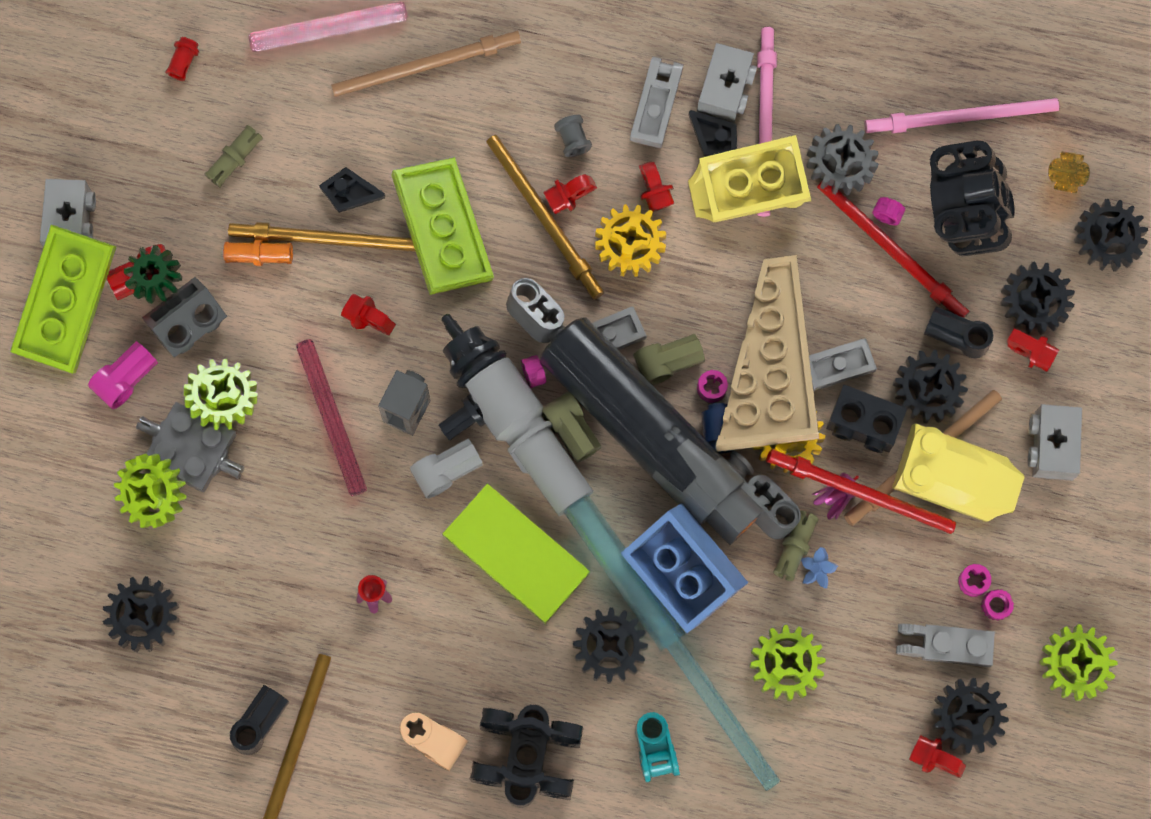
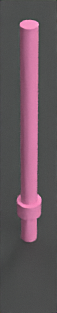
[757,27,777,217]
[865,98,1059,134]

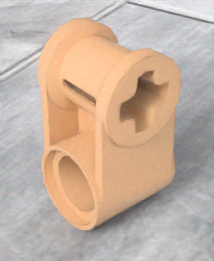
[400,713,468,771]

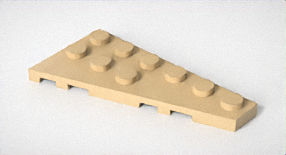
[716,255,819,452]

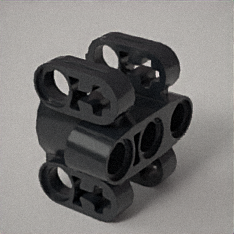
[930,140,1015,256]
[469,705,583,808]

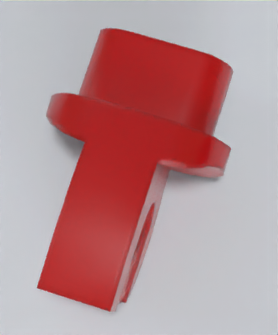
[639,161,675,212]
[543,174,597,215]
[341,294,396,336]
[1007,328,1060,372]
[909,735,966,779]

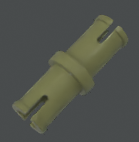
[204,125,263,188]
[773,510,819,581]

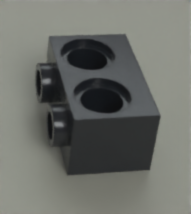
[826,385,907,453]

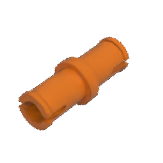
[223,240,293,266]

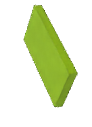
[391,157,494,295]
[10,225,117,374]
[442,483,590,624]

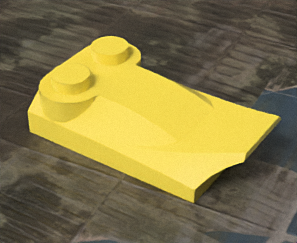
[688,135,811,222]
[892,423,1025,522]

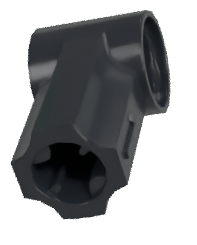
[924,306,994,359]
[230,685,289,755]

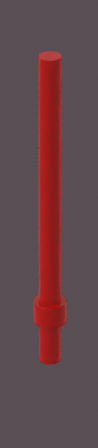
[817,181,970,318]
[766,449,956,534]

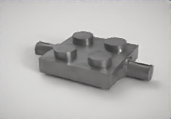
[136,402,244,493]

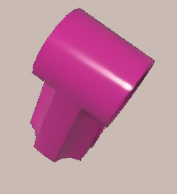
[88,341,158,410]

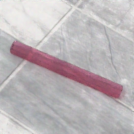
[248,2,408,52]
[296,339,367,496]

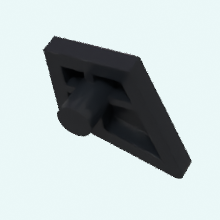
[688,110,737,157]
[319,167,385,213]

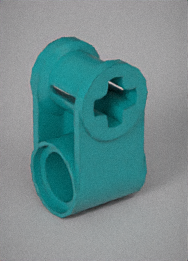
[635,712,680,782]

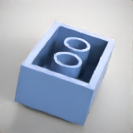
[621,504,748,633]

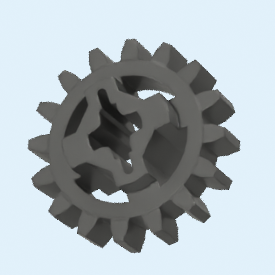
[806,124,879,195]

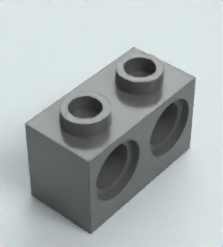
[142,277,228,358]
[378,370,431,436]

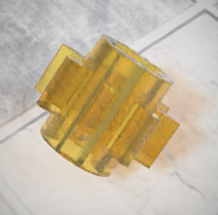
[1048,151,1090,193]

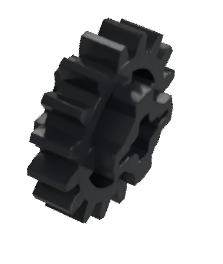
[1074,199,1148,272]
[1000,262,1075,335]
[893,350,968,424]
[103,576,180,653]
[573,607,648,684]
[931,678,1009,755]

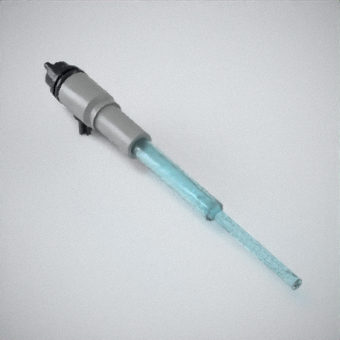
[439,314,781,791]

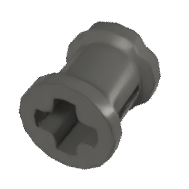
[554,115,592,157]

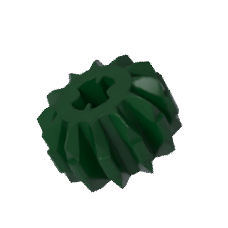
[124,245,182,304]

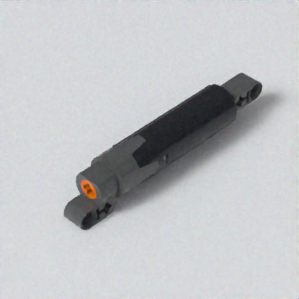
[506,278,801,545]

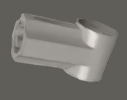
[410,438,483,499]

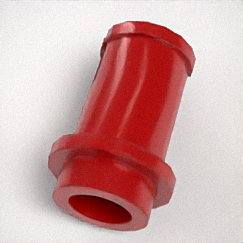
[165,37,199,81]

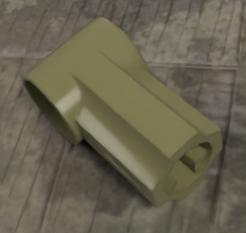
[633,334,705,385]
[542,391,601,463]

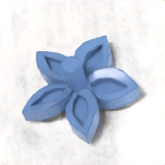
[801,547,838,588]

